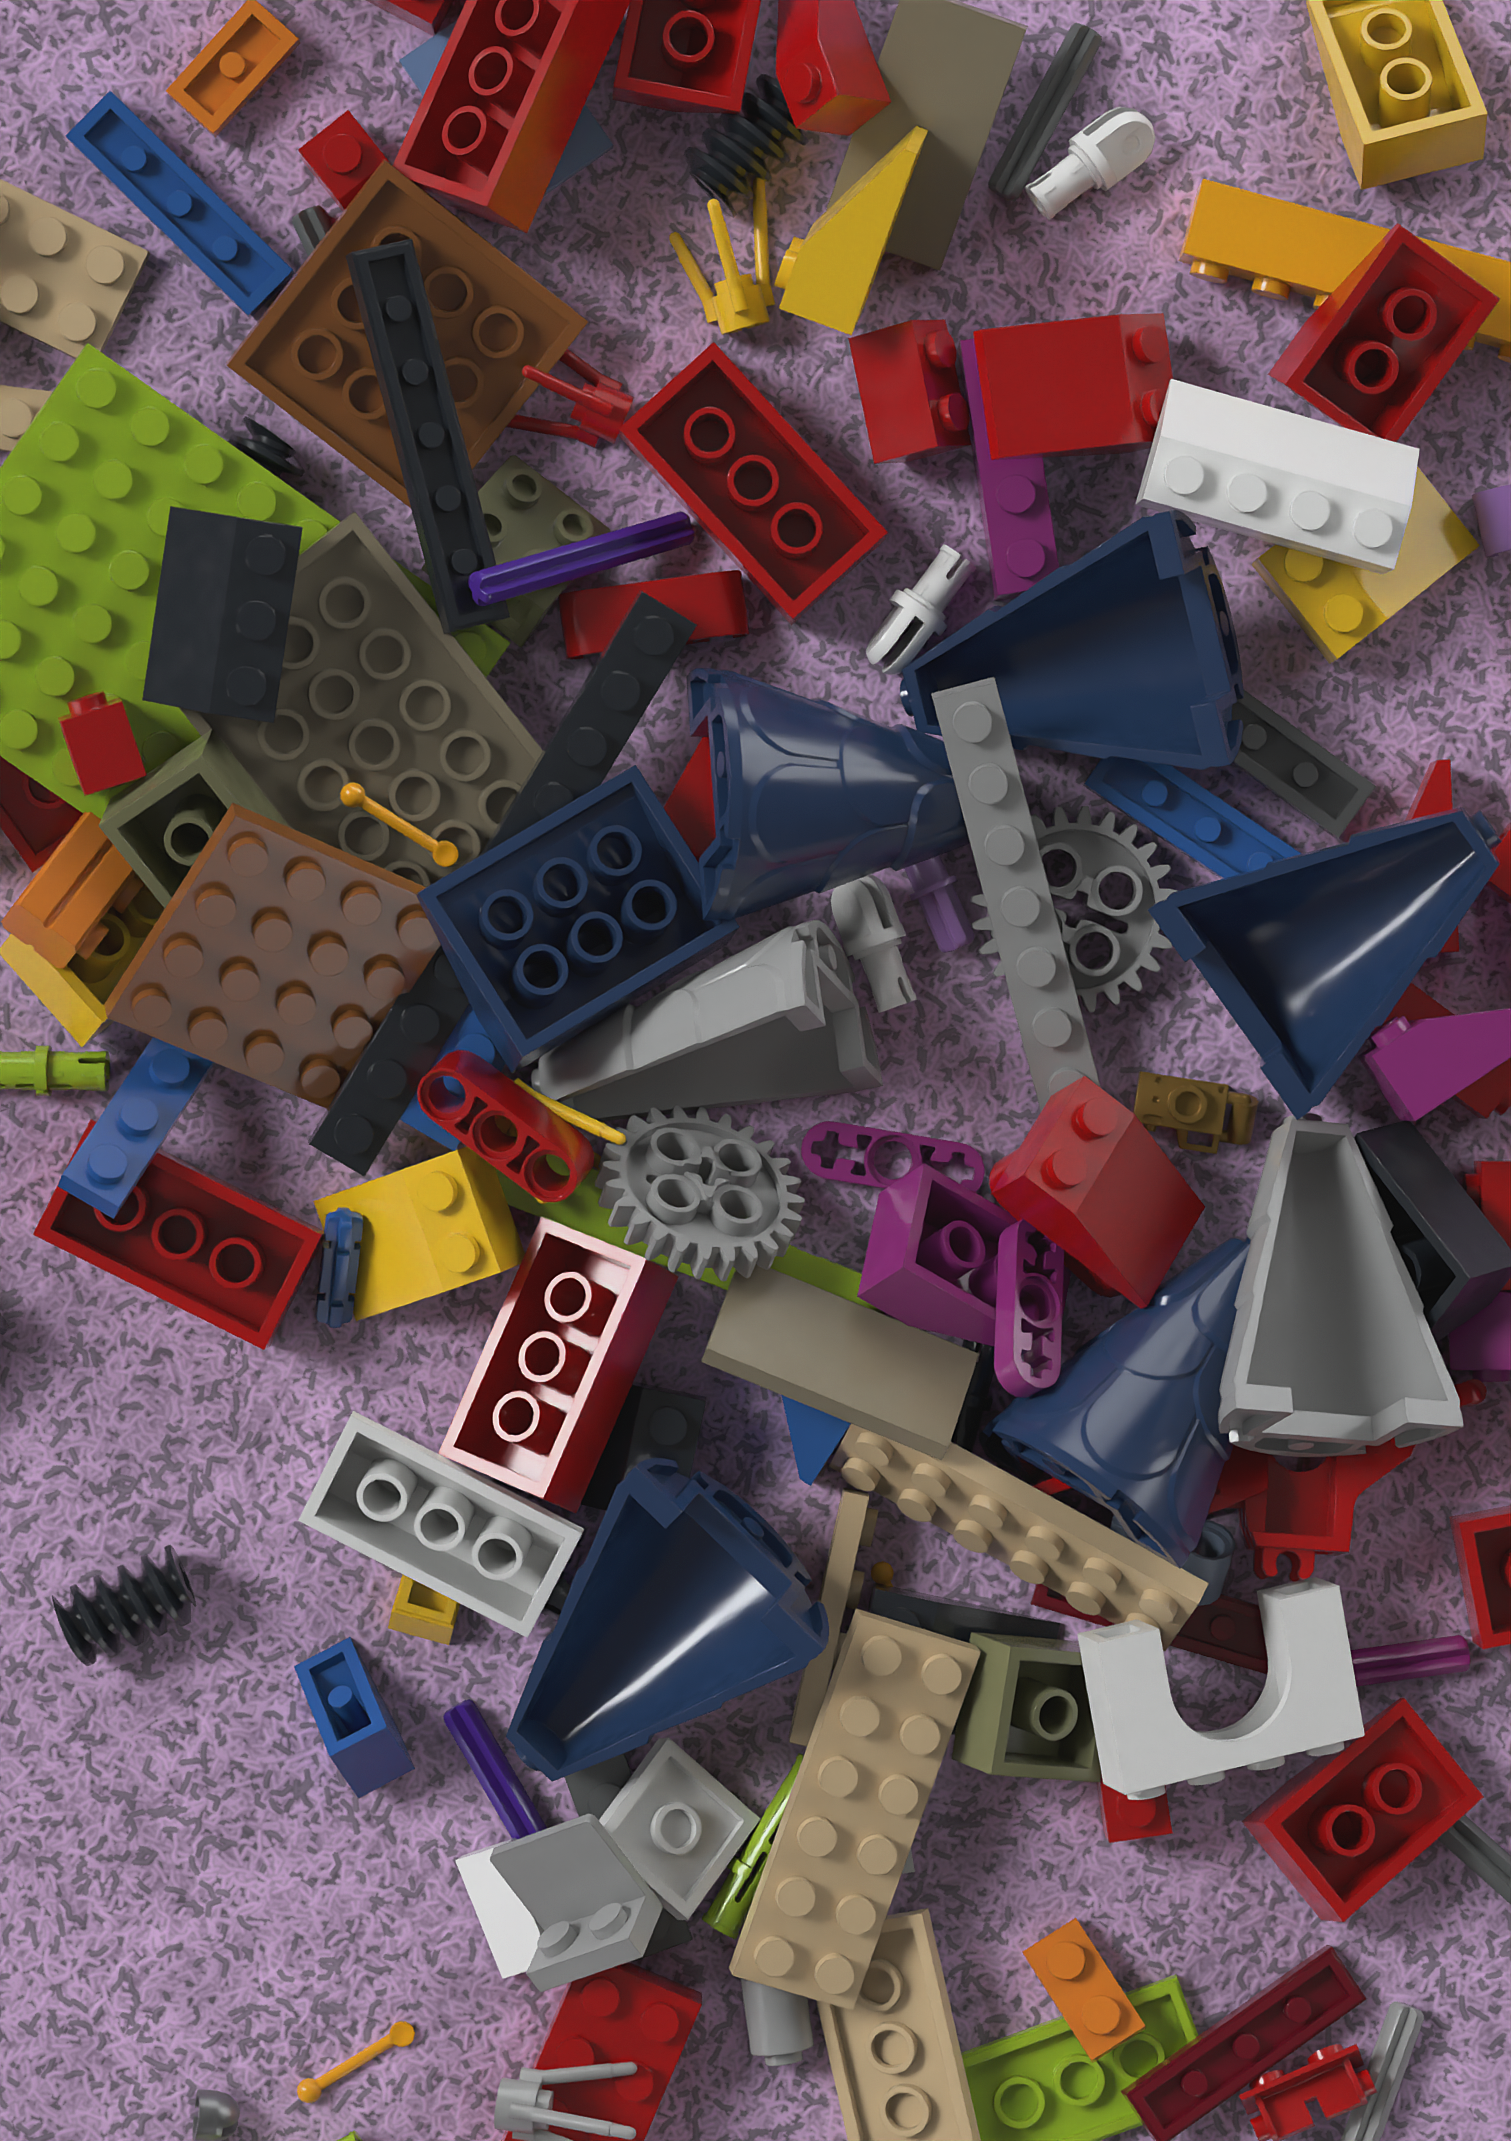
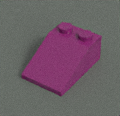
[1357,1008,1511,1121]
[857,1163,1071,1347]

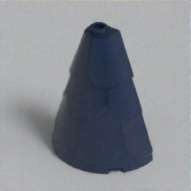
[900,509,1244,770]
[686,668,970,921]
[1148,807,1502,1120]
[979,1237,1251,1569]
[506,1458,829,1782]

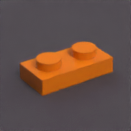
[166,0,300,138]
[1022,1918,1146,2063]

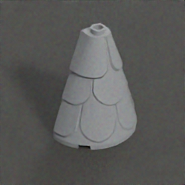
[531,920,883,1124]
[1218,1113,1463,1457]

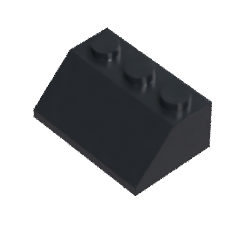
[142,506,303,723]
[1354,1121,1511,1343]

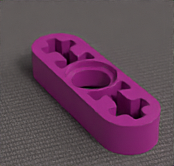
[801,1121,985,1192]
[994,1219,1064,1398]

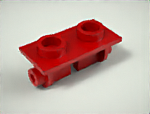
[1239,2044,1377,2141]

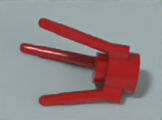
[506,349,634,448]

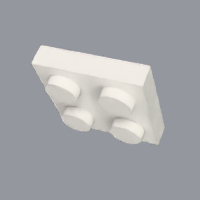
[599,1737,760,1920]

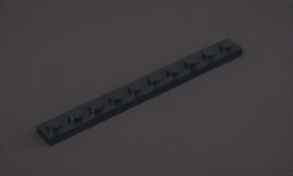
[308,591,697,1177]

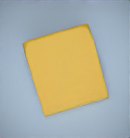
[388,1574,461,1645]

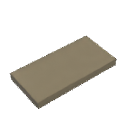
[826,0,1028,271]
[701,1264,979,1460]

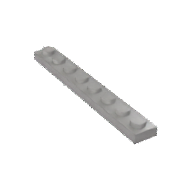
[931,677,1101,1111]

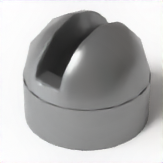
[192,2089,240,2141]

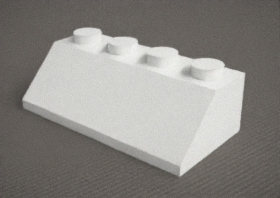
[1135,379,1420,574]
[298,1411,584,1638]

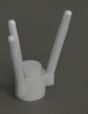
[494,2062,637,2141]

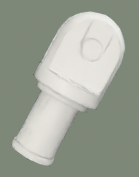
[1025,107,1156,220]
[866,544,976,675]
[831,874,917,1013]

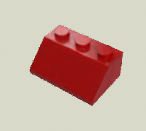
[613,0,761,114]

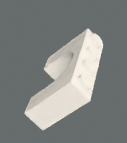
[1077,1577,1365,1800]

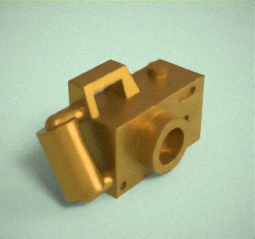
[1133,1071,1258,1154]

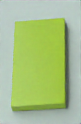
[961,1974,1198,2141]

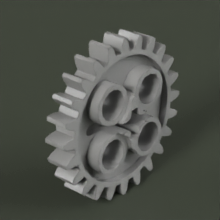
[970,806,1177,1012]
[595,1105,805,1281]

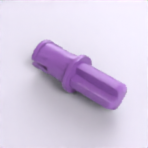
[904,855,974,953]

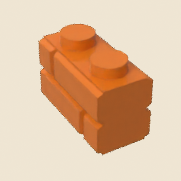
[1,811,145,969]

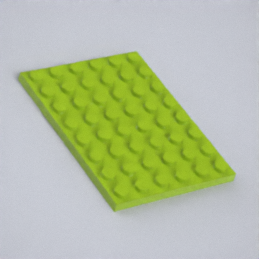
[0,343,511,819]

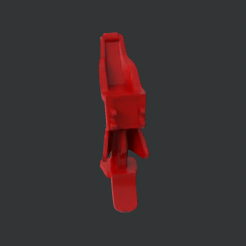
[1033,1379,1487,1582]

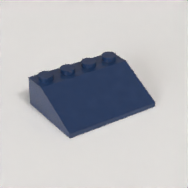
[416,765,740,1074]

